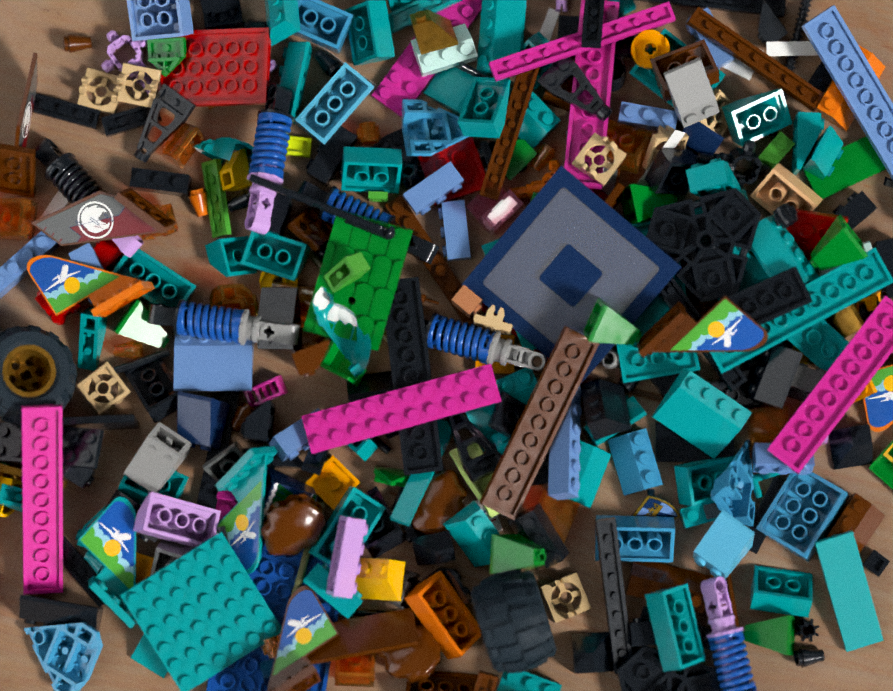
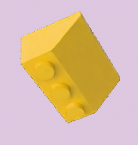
[355,558,405,601]

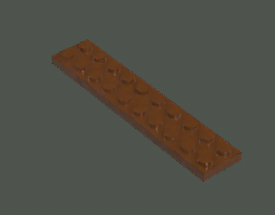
[479,326,599,520]

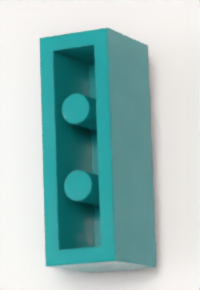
[303,563,363,619]

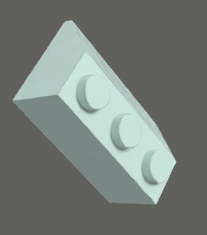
[410,24,478,77]

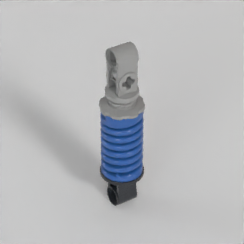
[147,299,300,346]
[424,313,548,370]

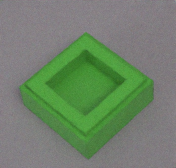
[368,191,388,202]

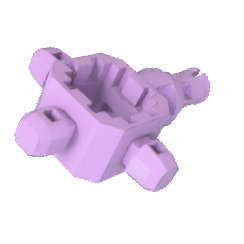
[101,30,152,96]

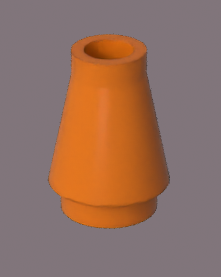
[188,187,208,217]

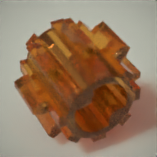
[357,121,380,144]
[262,635,280,659]

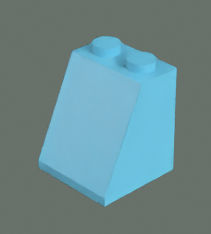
[693,510,755,579]

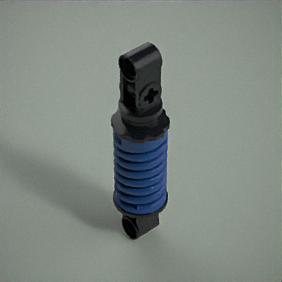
[298,180,439,265]

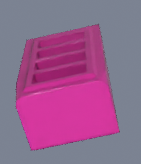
[243,375,288,408]

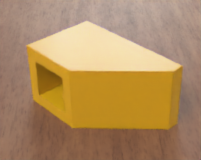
[219,149,252,191]

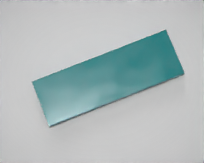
[814,530,884,652]

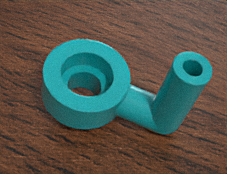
[753,473,781,499]

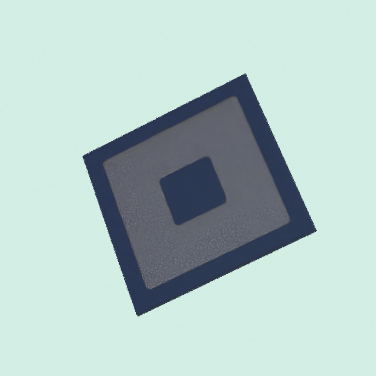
[461,165,682,385]

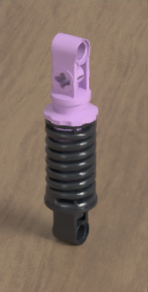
[35,138,144,258]

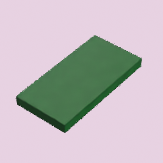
[802,136,886,199]

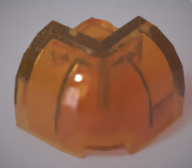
[209,284,259,317]

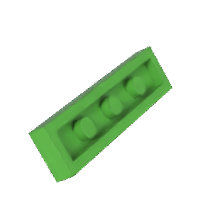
[201,159,232,238]

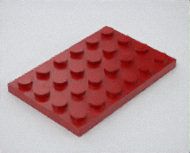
[158,27,271,108]

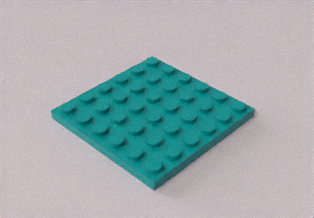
[120,531,282,691]

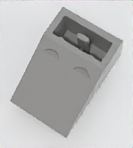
[124,422,191,493]

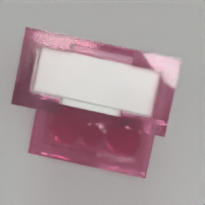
[465,189,523,236]

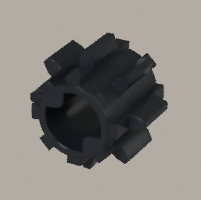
[400,164,425,188]
[773,203,798,229]
[795,618,819,642]

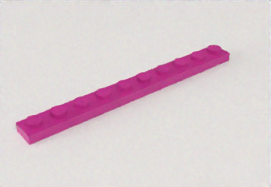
[489,2,676,82]

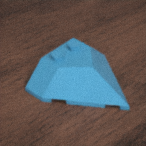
[402,99,467,156]
[711,439,756,526]
[23,622,103,691]

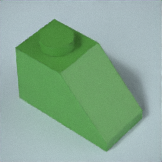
[758,131,795,176]
[324,252,371,293]

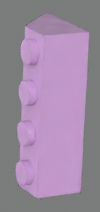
[133,492,221,548]
[325,515,368,598]

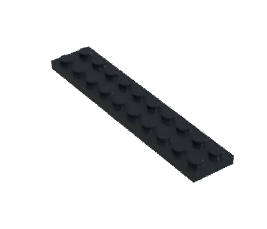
[386,277,443,476]

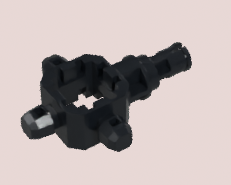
[697,140,770,190]

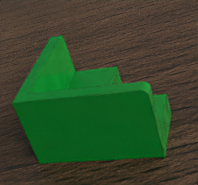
[320,340,366,386]

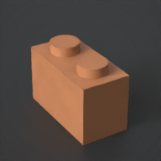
[451,285,482,319]

